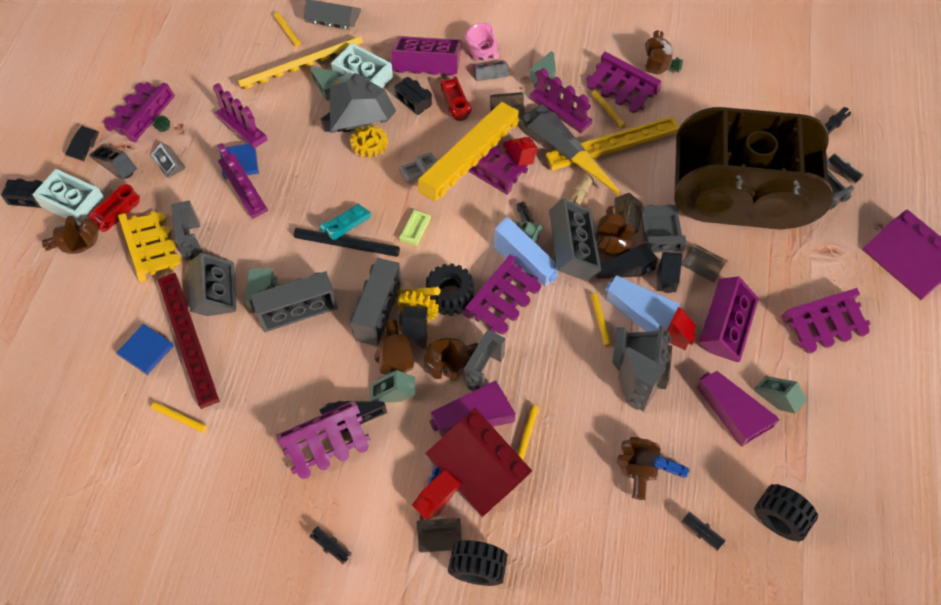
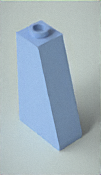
[494,217,558,286]
[605,275,680,332]

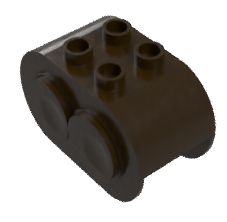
[674,107,833,230]

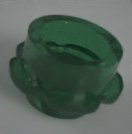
[670,57,683,73]
[153,116,170,132]

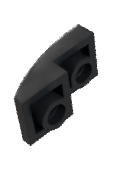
[65,126,99,162]

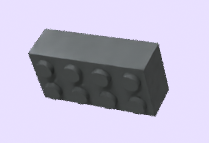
[549,198,601,281]
[350,257,402,347]
[251,271,338,333]

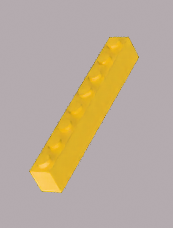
[418,102,519,202]

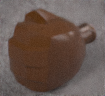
[645,30,673,75]
[596,206,635,256]
[42,216,99,254]
[374,320,414,375]
[424,338,478,380]
[617,437,660,500]

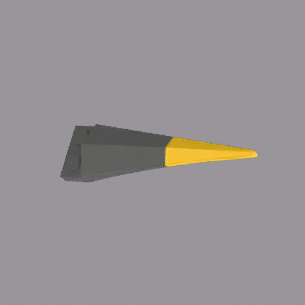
[517,104,620,195]

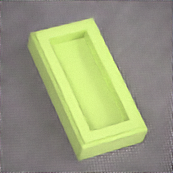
[399,210,431,247]

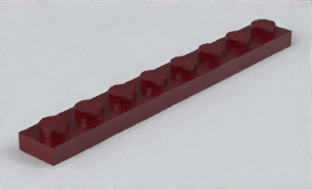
[157,273,220,409]

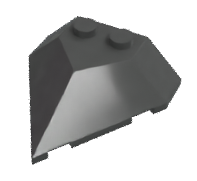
[329,73,396,133]

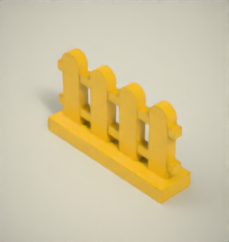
[118,211,181,283]

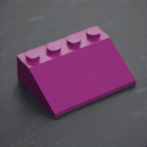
[391,36,462,76]
[862,209,941,300]

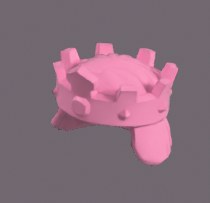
[465,23,499,61]

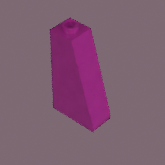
[697,371,780,447]
[429,380,516,437]

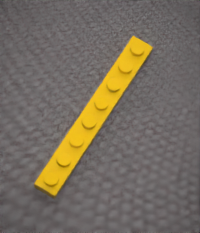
[237,36,363,89]
[545,116,679,171]

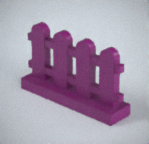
[587,51,661,113]
[529,68,592,133]
[104,82,175,143]
[213,83,268,149]
[217,143,268,219]
[468,144,528,195]
[463,254,541,335]
[781,288,871,354]
[276,401,371,479]

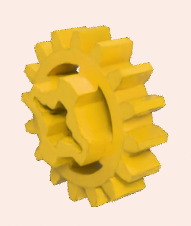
[350,125,388,159]
[396,291,439,322]

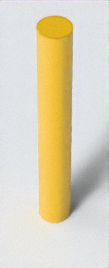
[274,12,301,47]
[591,90,626,129]
[397,287,440,297]
[590,293,612,347]
[151,402,207,433]
[517,405,539,460]

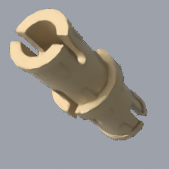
[570,174,594,205]

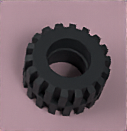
[425,263,474,316]
[754,484,818,542]
[448,540,508,586]

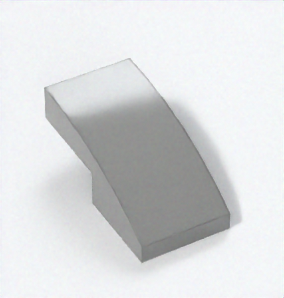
[399,152,437,183]

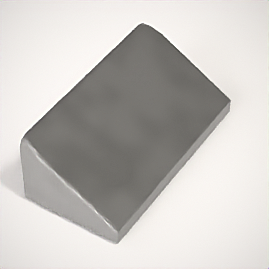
[473,60,509,81]
[151,142,186,178]

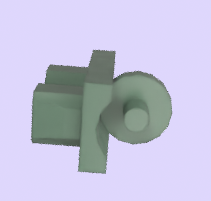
[512,220,543,242]

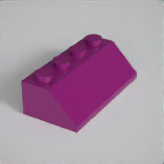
[699,276,759,362]

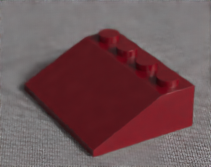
[425,408,532,517]

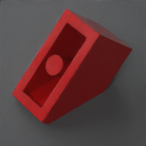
[502,136,538,166]
[667,307,697,350]
[412,469,462,520]

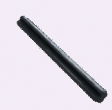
[294,228,400,257]

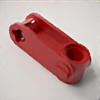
[440,76,472,121]
[88,184,140,232]

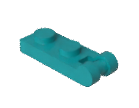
[320,203,371,240]

